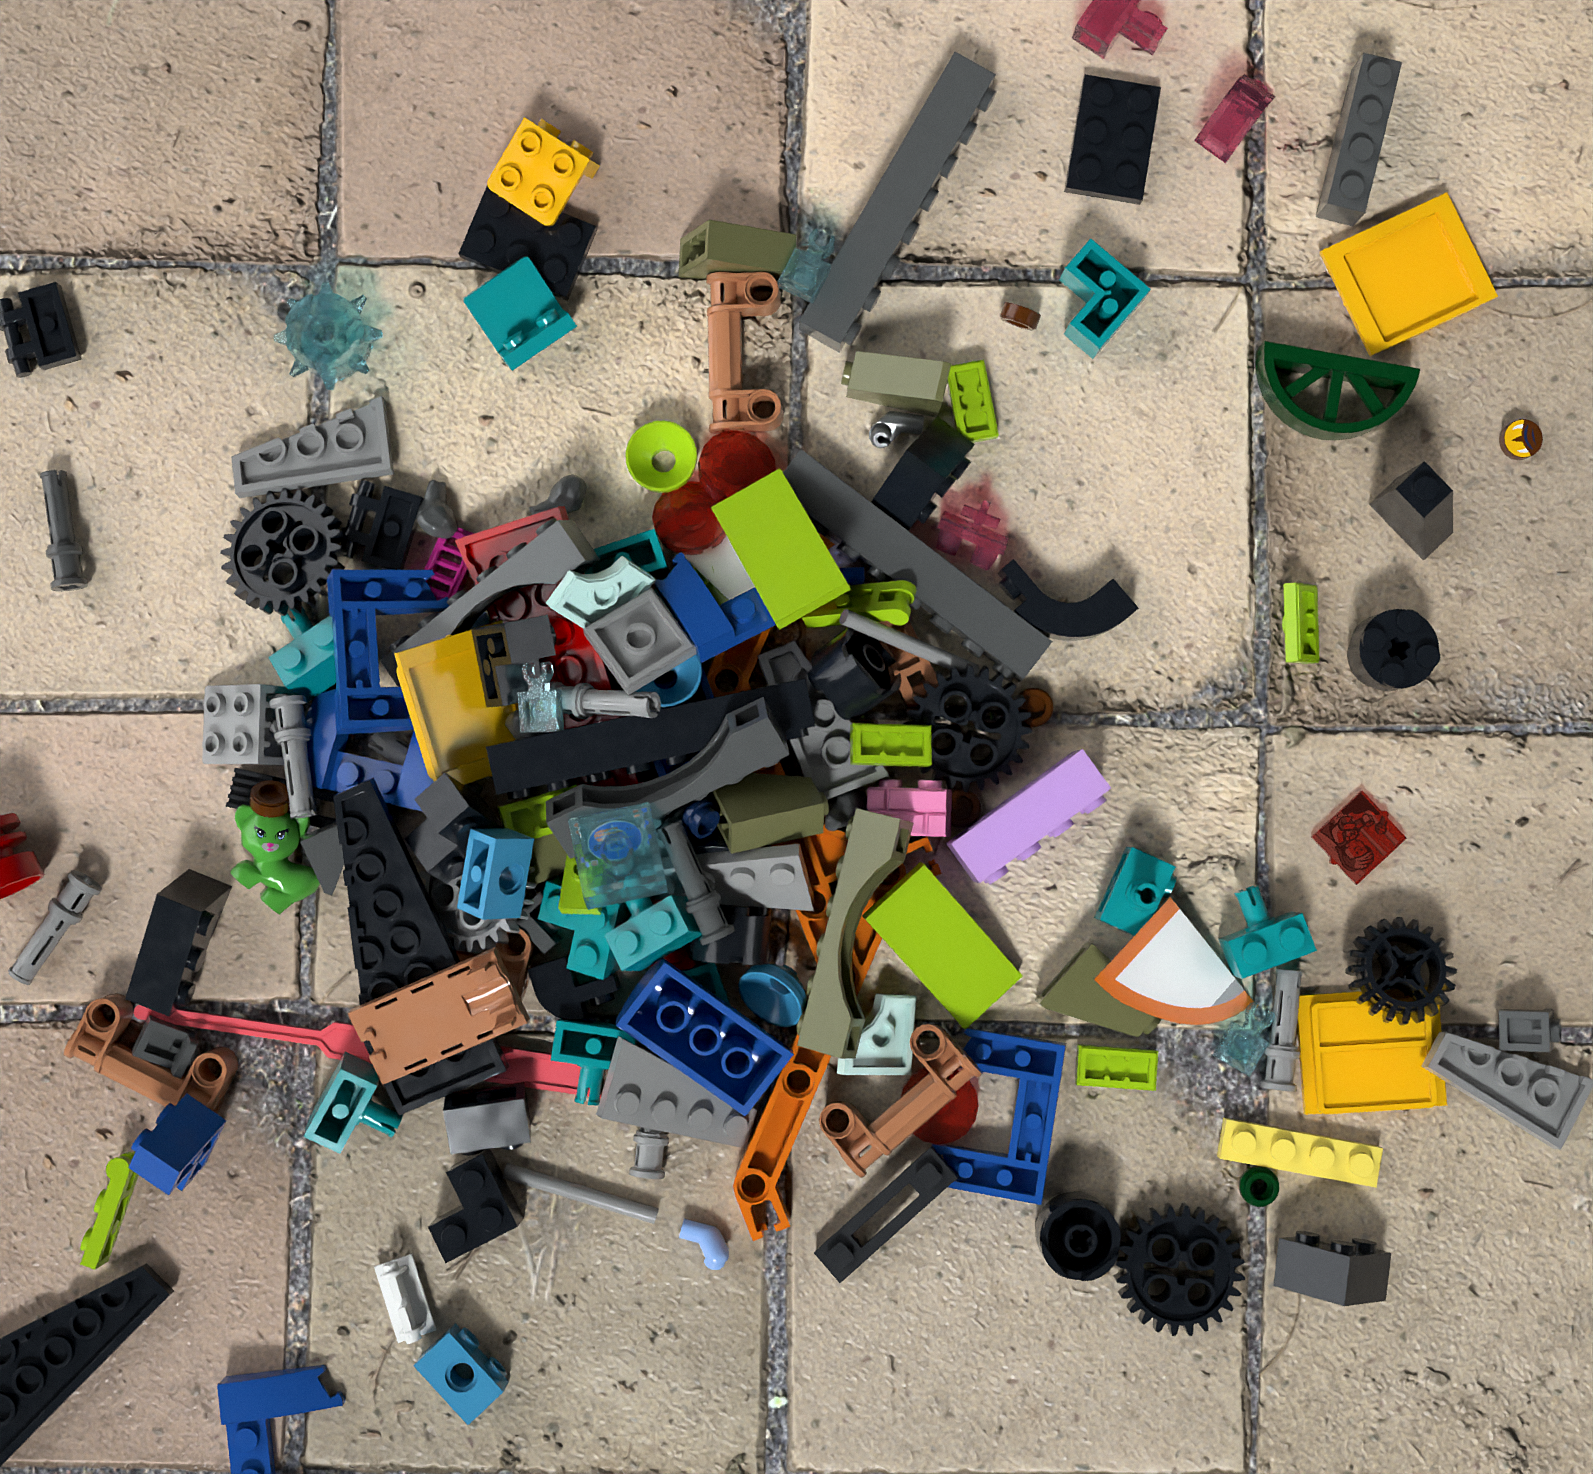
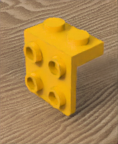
[487,117,600,226]

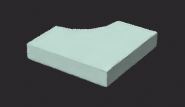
[546,556,656,628]
[837,994,916,1075]

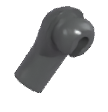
[869,411,924,448]

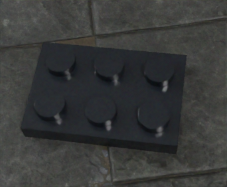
[1064,74,1161,205]
[458,186,597,301]

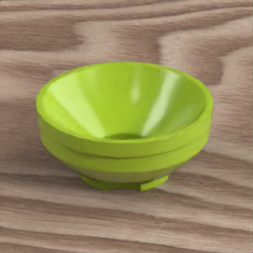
[625,420,697,493]

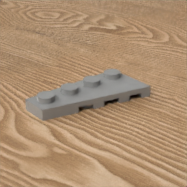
[231,396,394,498]
[757,641,889,800]
[639,844,815,911]
[1421,1032,1593,1150]
[596,1036,757,1149]

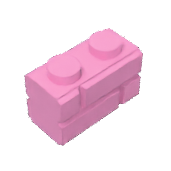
[867,780,952,837]

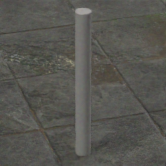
[839,609,979,674]
[503,1163,659,1224]

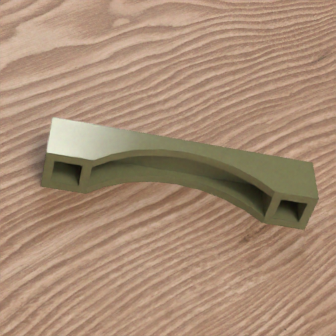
[797,808,914,1059]

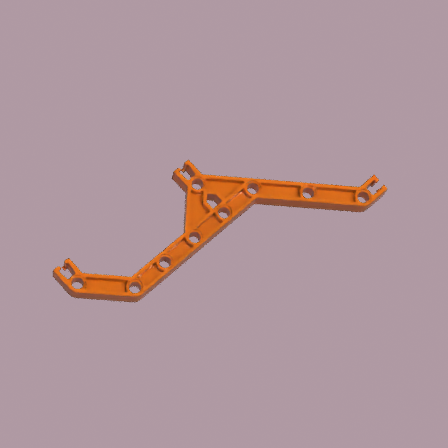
[707,626,942,1241]

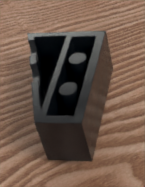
[125,869,232,1017]

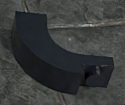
[998,559,1139,641]

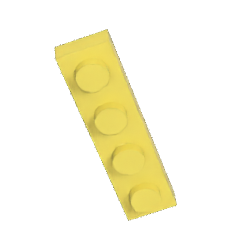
[1217,1117,1383,1188]

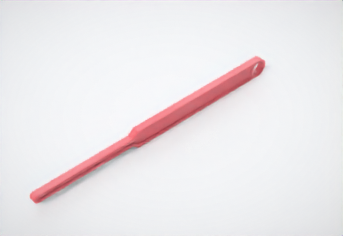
[134,1004,602,1098]

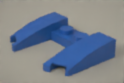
[654,552,776,663]
[327,569,449,734]
[305,689,434,811]
[932,1028,1067,1205]
[217,1365,345,1474]

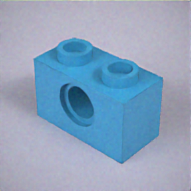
[457,828,534,920]
[413,1323,509,1425]

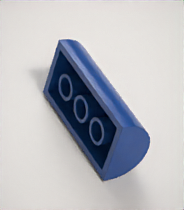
[616,958,794,1116]

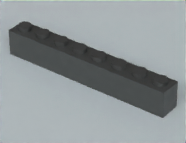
[799,52,997,353]
[783,449,1053,682]

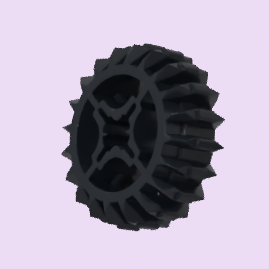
[1345,917,1457,1025]

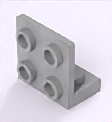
[202,684,294,766]

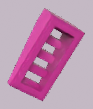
[424,527,475,601]

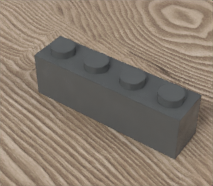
[1315,53,1402,226]

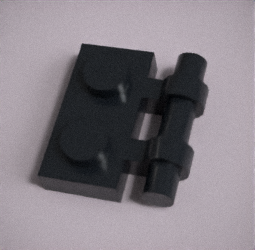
[0,282,82,378]
[341,480,424,570]

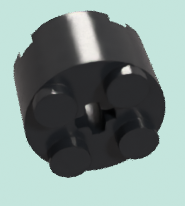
[1347,609,1440,692]
[807,627,902,720]
[689,904,772,965]
[1035,1191,1121,1281]

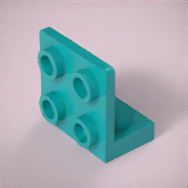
[463,256,577,371]

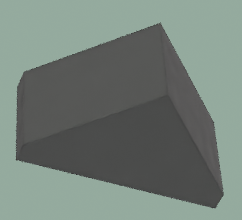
[300,821,344,896]

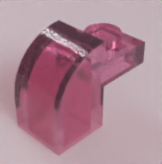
[1072,0,1168,59]
[1194,74,1276,164]

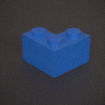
[128,1094,227,1195]

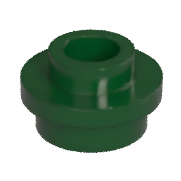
[1239,1166,1279,1207]

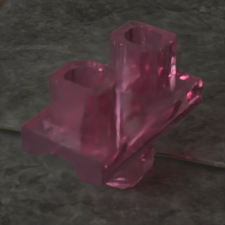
[936,499,1009,570]

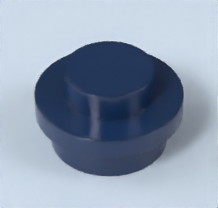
[682,799,720,839]

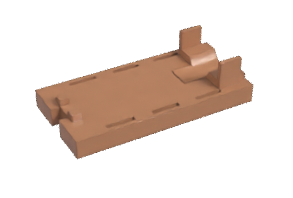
[348,947,530,1085]

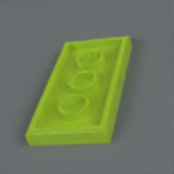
[711,468,851,630]
[862,861,1023,1030]

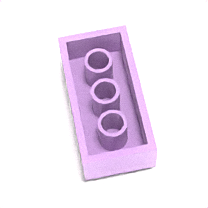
[946,749,1111,885]

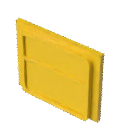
[1319,192,1498,357]
[394,620,530,785]
[1297,987,1447,1115]

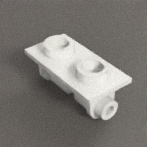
[374,1254,437,1344]

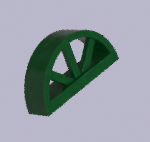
[1255,341,1420,440]

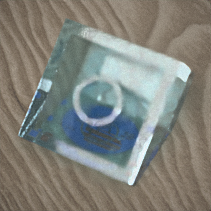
[568,802,668,910]

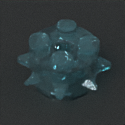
[274,282,383,390]

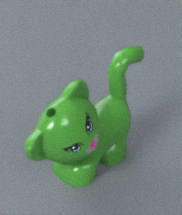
[230,804,320,915]

